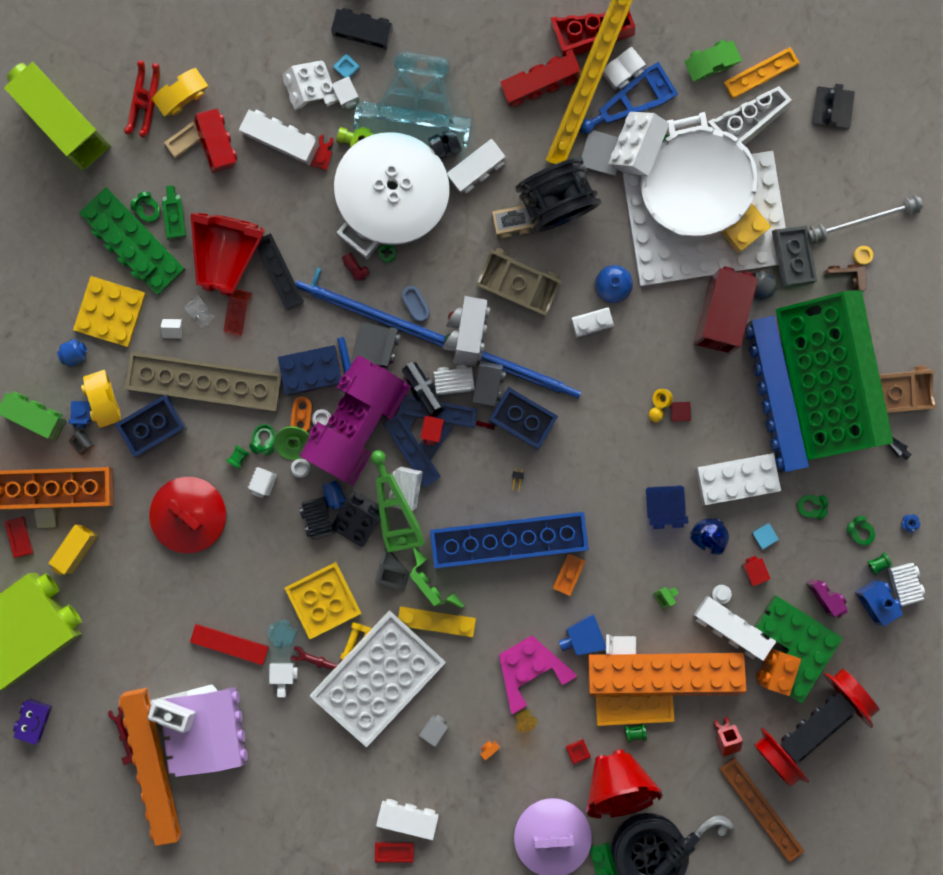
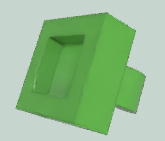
[653,587,679,610]

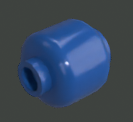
[57,339,88,367]

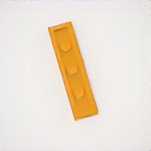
[723,47,800,99]

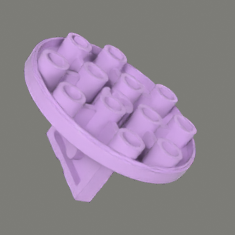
[514,798,592,875]

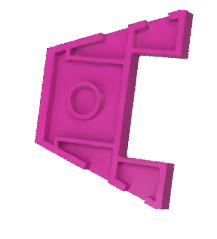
[499,635,577,714]

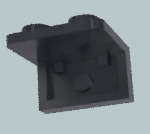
[332,490,380,547]

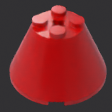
[586,749,663,819]

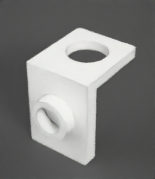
[606,635,636,654]

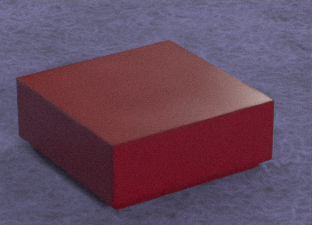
[671,402,691,422]

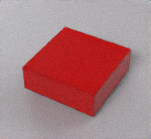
[565,739,591,765]

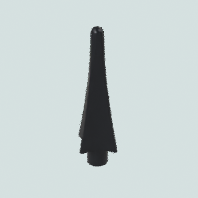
[888,436,912,460]

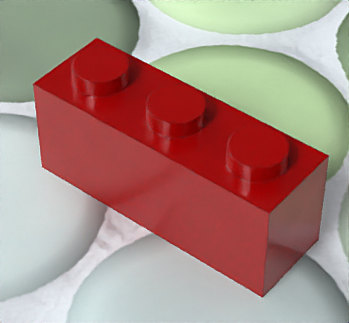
[193,108,237,173]

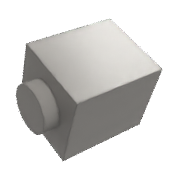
[419,715,448,746]

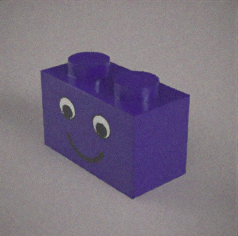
[13,699,52,745]

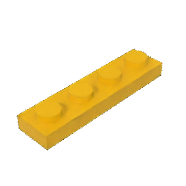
[398,606,476,637]

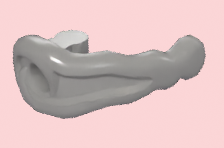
[695,815,734,837]

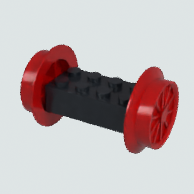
[754,668,880,787]

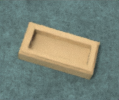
[164,121,200,159]

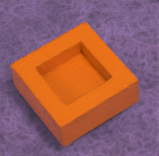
[480,740,500,761]

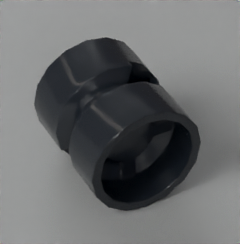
[428,128,462,160]

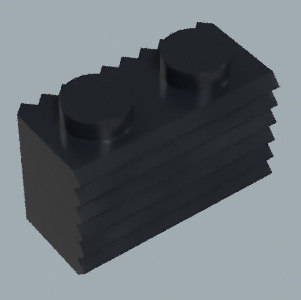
[299,497,335,540]

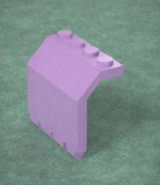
[162,687,248,777]

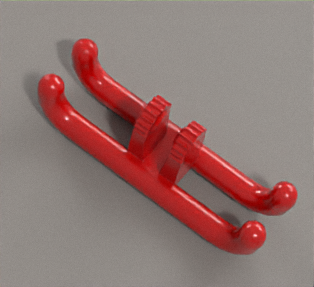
[124,60,160,138]

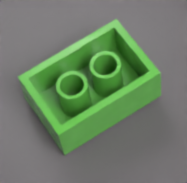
[0,391,67,441]

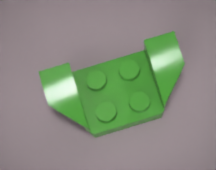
[410,547,465,609]

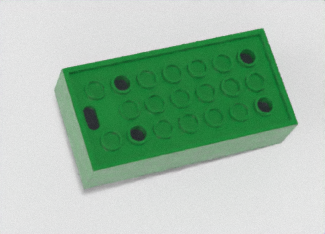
[775,290,893,460]

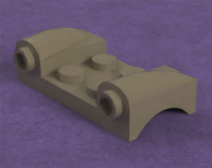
[476,248,562,316]

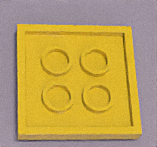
[73,276,146,348]
[284,562,362,639]

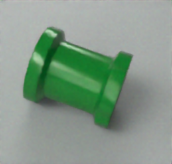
[378,244,396,263]
[226,445,250,470]
[867,552,893,576]
[625,724,647,743]

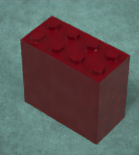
[693,266,758,354]

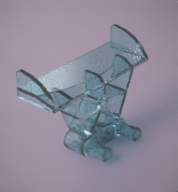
[353,51,472,147]

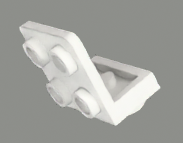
[282,61,335,110]

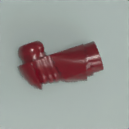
[342,252,370,281]

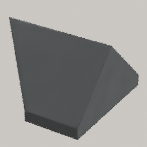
[375,547,410,590]

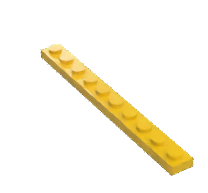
[545,0,633,164]

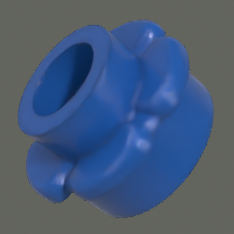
[901,514,921,533]

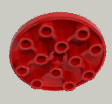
[149,477,227,553]

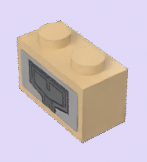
[492,205,534,239]

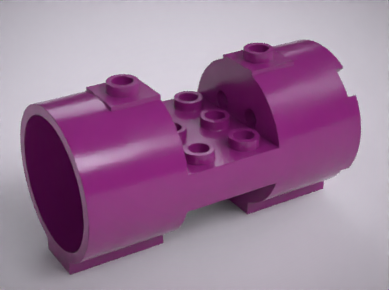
[299,355,410,486]

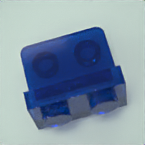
[646,485,689,529]

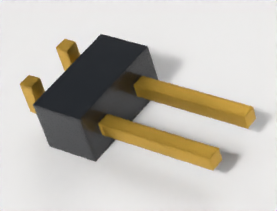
[512,468,524,492]

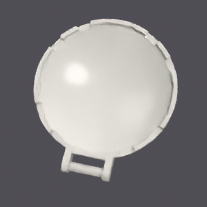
[641,112,757,237]

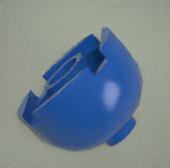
[595,265,633,304]

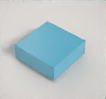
[333,54,360,78]
[752,523,779,549]

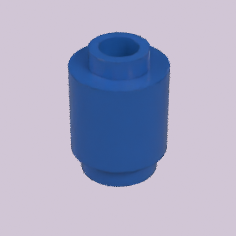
[322,480,346,510]

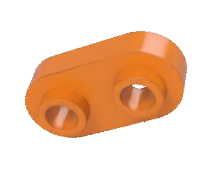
[290,396,312,432]

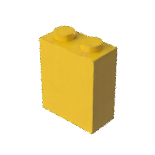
[48,525,99,575]

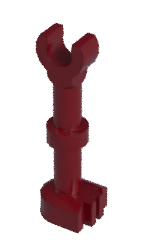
[290,646,343,671]
[108,707,133,765]

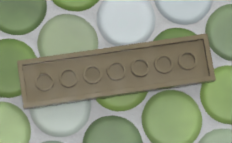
[125,351,282,412]

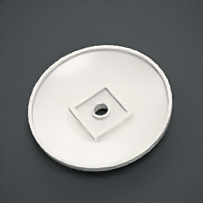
[334,133,449,245]

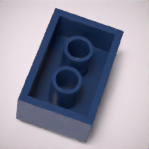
[278,345,342,396]
[489,387,558,450]
[115,395,187,458]

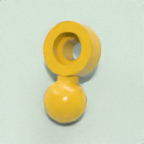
[648,389,673,423]

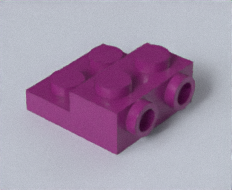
[806,579,848,618]

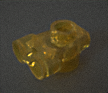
[515,709,538,732]

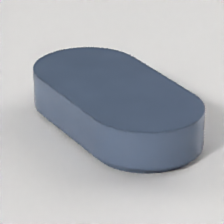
[402,286,430,322]

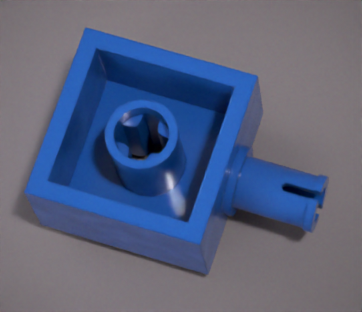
[855,580,903,627]

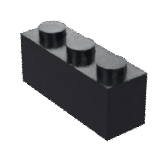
[331,8,393,50]

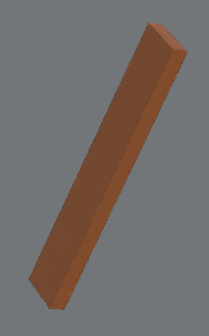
[719,757,805,863]

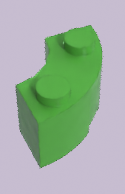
[684,39,742,82]

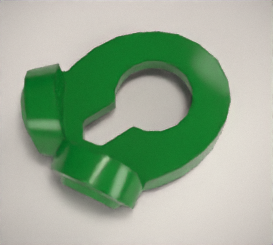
[130,192,160,222]
[249,424,275,456]
[797,495,829,520]
[846,516,875,546]

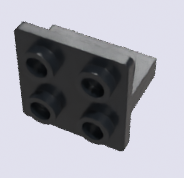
[812,84,855,129]

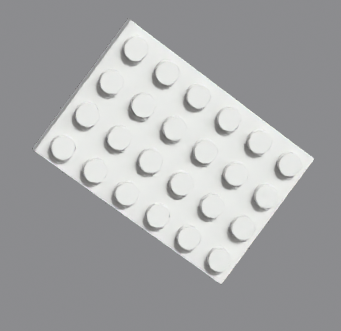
[310,610,446,748]

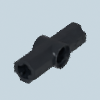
[402,362,445,417]

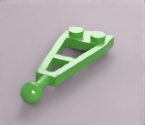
[370,450,425,553]

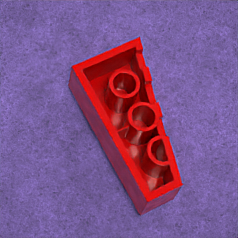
[550,11,635,57]
[500,49,581,107]

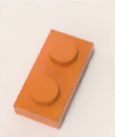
[553,553,586,596]

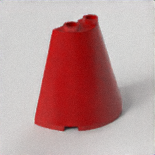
[190,213,265,296]

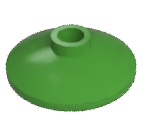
[274,426,309,460]

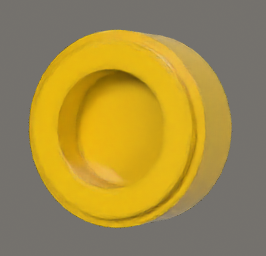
[853,246,873,266]

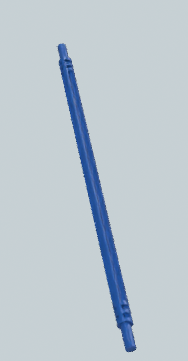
[296,280,581,399]

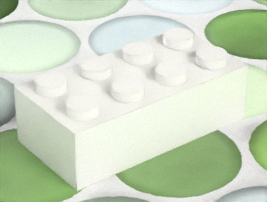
[695,453,781,506]

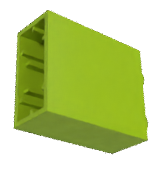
[4,61,111,171]
[0,573,82,691]

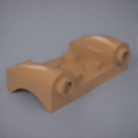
[879,365,936,413]

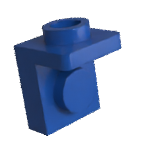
[68,401,92,428]

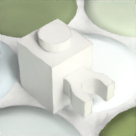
[323,76,359,109]
[269,663,298,697]

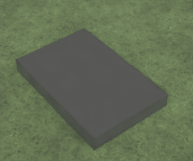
[772,226,817,287]

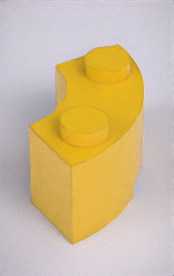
[152,68,208,117]
[81,370,121,428]

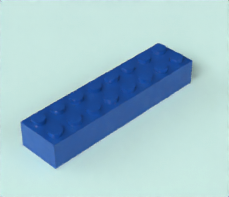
[745,315,809,473]
[430,512,589,568]

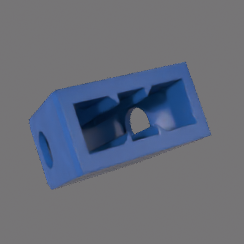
[559,614,606,655]

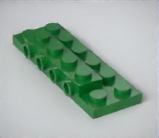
[79,187,185,295]

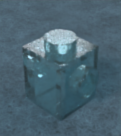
[266,619,298,648]

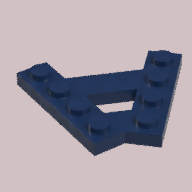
[382,395,477,487]

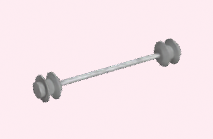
[808,195,923,244]

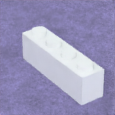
[239,110,319,166]

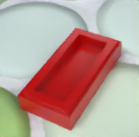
[4,516,34,559]
[375,842,414,863]

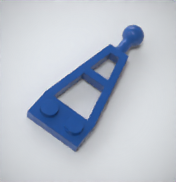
[579,62,678,134]

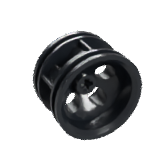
[515,157,602,233]

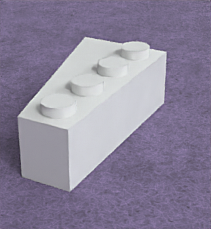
[708,86,792,146]
[694,596,776,661]

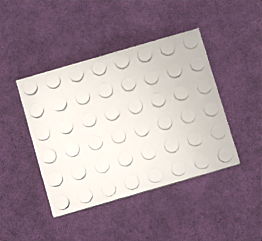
[622,151,786,287]

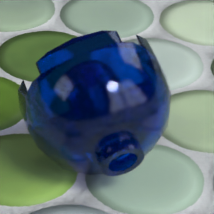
[690,518,729,555]

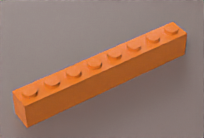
[119,688,182,846]

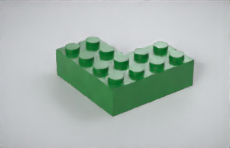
[754,595,843,703]

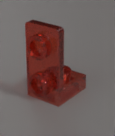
[224,289,253,336]

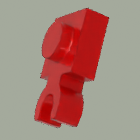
[310,135,334,171]

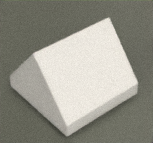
[160,319,182,339]

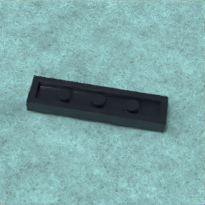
[257,233,304,310]

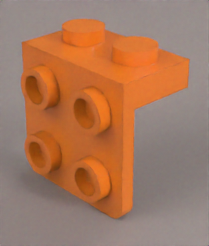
[756,648,801,696]

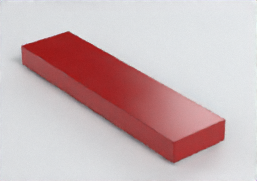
[190,623,269,665]

